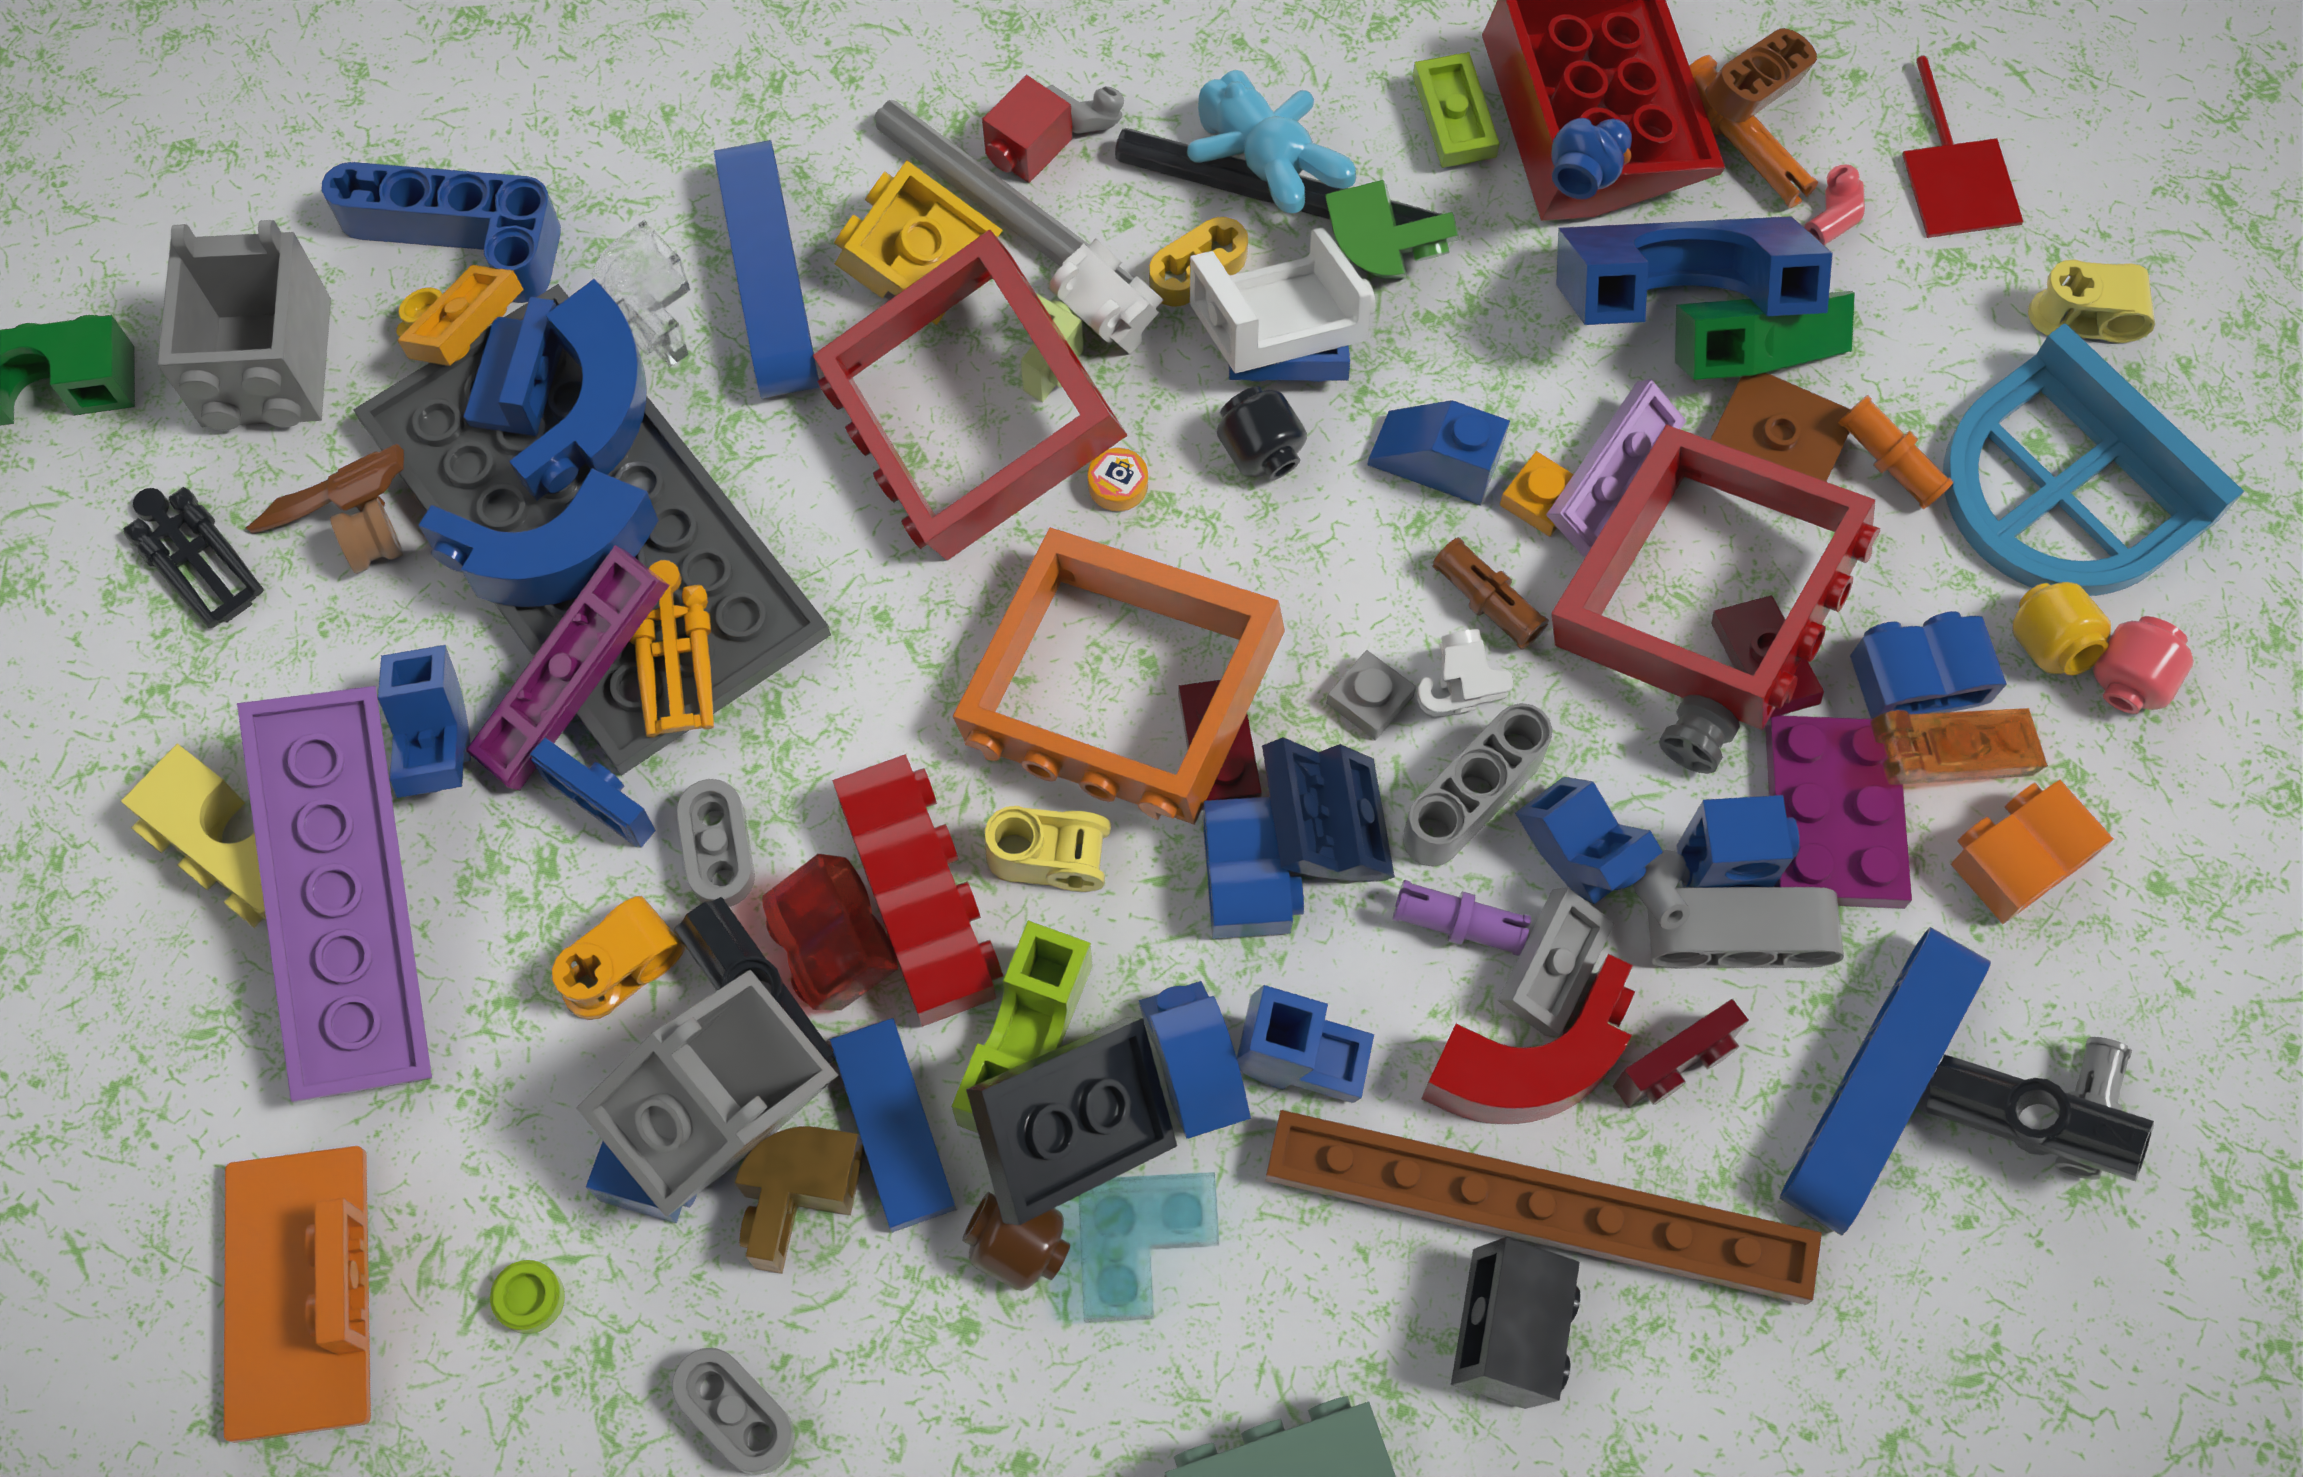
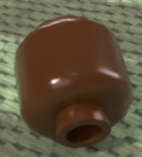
[962,1192,1070,1291]

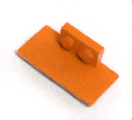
[224,1146,371,1443]

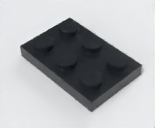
[966,1017,1177,1225]

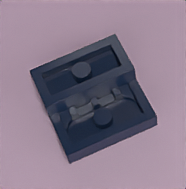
[1262,737,1395,881]

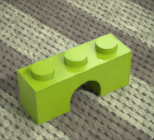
[951,920,1092,1133]

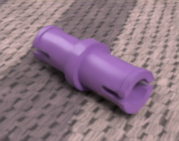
[1392,880,1531,956]

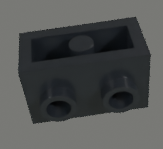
[1451,1237,1580,1409]

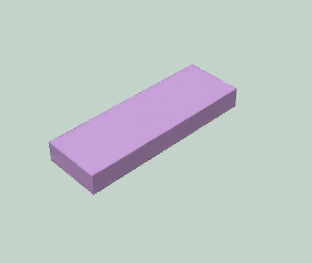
[1546,379,1686,556]

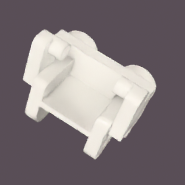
[1049,238,1163,354]
[1417,629,1513,717]

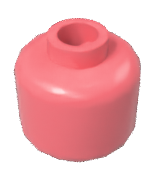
[2093,616,2194,714]

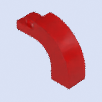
[1421,954,1635,1124]

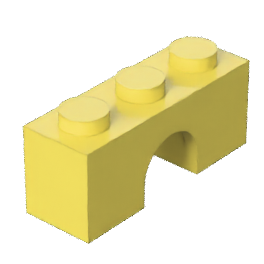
[121,743,266,928]

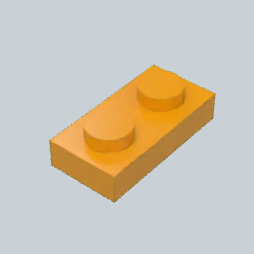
[397,265,524,366]

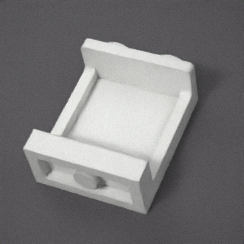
[1190,227,1375,373]

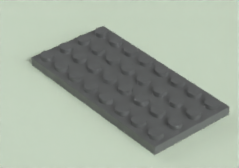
[353,284,831,776]

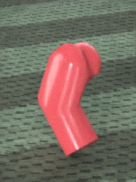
[1805,164,1865,245]

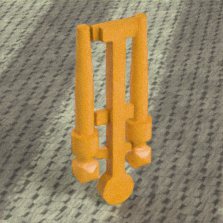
[630,560,714,737]

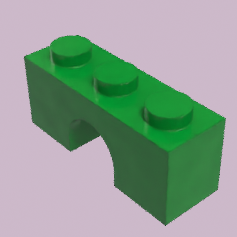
[0,315,135,426]

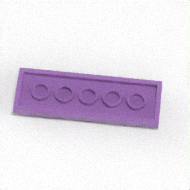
[237,686,432,1103]

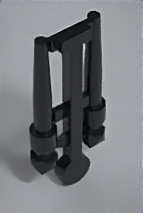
[123,487,264,628]

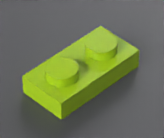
[1412,52,1500,168]

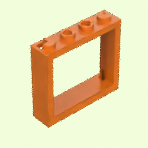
[953,527,1285,825]

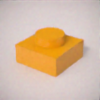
[1500,451,1574,537]

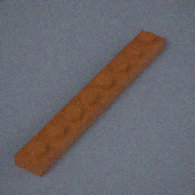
[1265,1110,1822,1305]

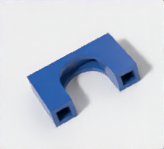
[1556,216,1833,325]

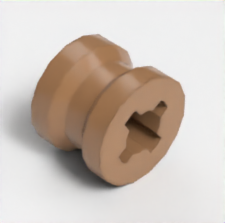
[330,498,403,574]

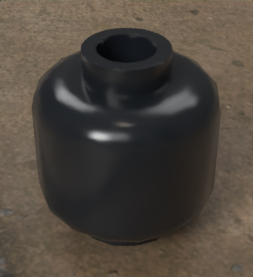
[1217,386,1307,480]

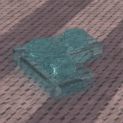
[1079,1172,1219,1323]

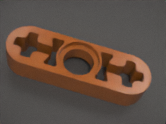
[1705,28,1817,122]

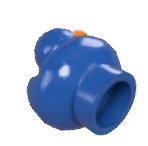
[1551,118,1632,199]

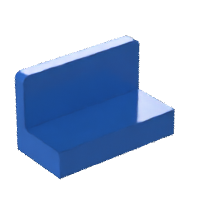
[464,297,563,436]

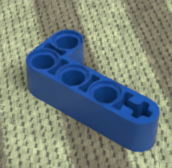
[321,162,561,303]

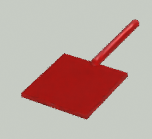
[1902,55,2024,238]

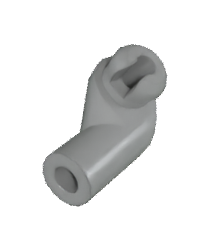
[1046,85,1124,133]
[1633,850,1690,930]

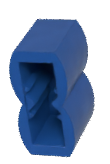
[1850,611,2007,722]
[1203,797,1304,939]

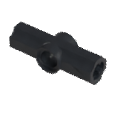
[674,897,836,1064]
[1926,1054,2154,1182]

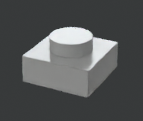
[1326,650,1416,741]

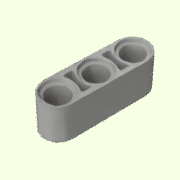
[1403,703,1553,867]
[1647,887,1844,969]

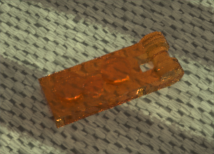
[1870,708,2048,785]

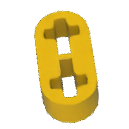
[1149,217,1248,307]

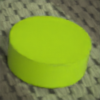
[490,1260,565,1334]

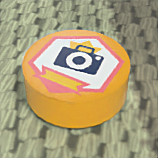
[1087,448,1148,511]

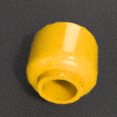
[2012,582,2111,676]

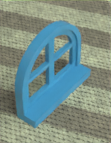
[1943,323,2245,596]

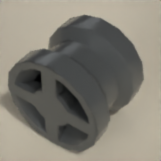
[1659,695,1740,774]

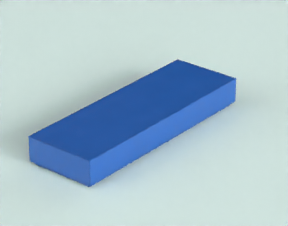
[830,1018,957,1233]

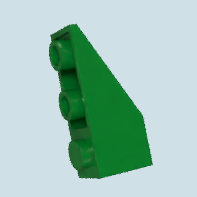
[1675,291,1855,380]

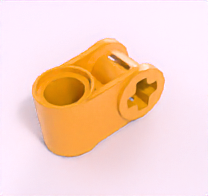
[552,896,685,1020]

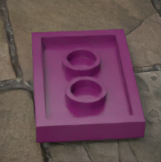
[1765,715,1912,909]

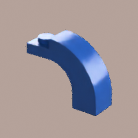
[509,278,647,501]
[418,469,659,607]

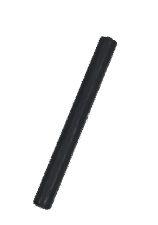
[1115,128,1441,226]

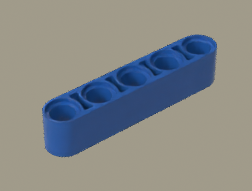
[714,140,820,399]
[1779,927,1991,1236]

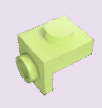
[1021,293,1083,402]

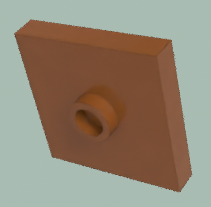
[1710,372,1851,482]

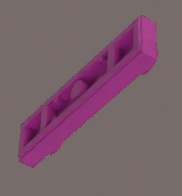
[465,545,670,791]

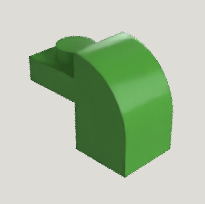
[1325,180,1460,279]

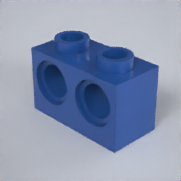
[1676,795,1799,888]

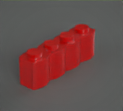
[832,754,1003,1027]

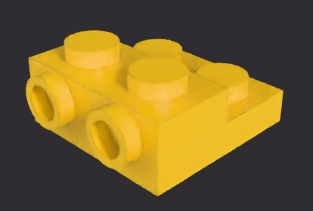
[834,160,1003,326]

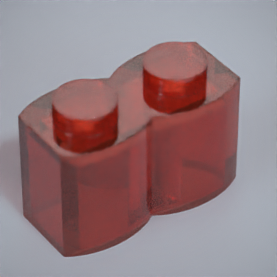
[762,854,898,1011]

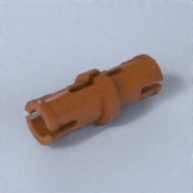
[1432,537,1549,650]

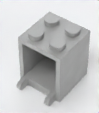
[157,220,331,430]
[576,970,838,1217]

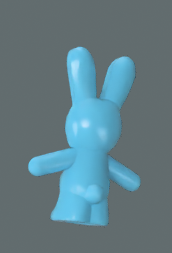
[1187,70,1356,213]

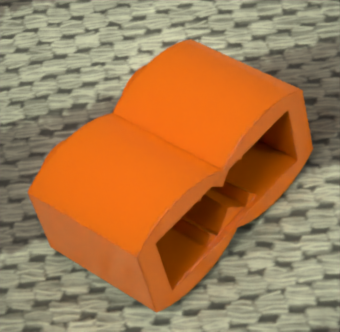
[1950,780,2114,924]

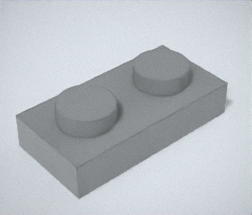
[1497,887,1615,1036]

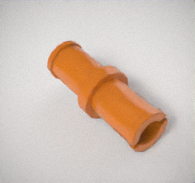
[1838,395,1954,509]

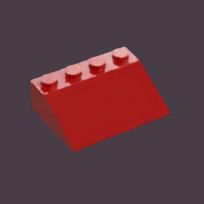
[1482,0,1725,221]

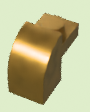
[734,1126,865,1274]

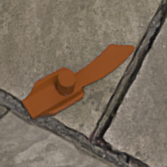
[246,444,404,533]

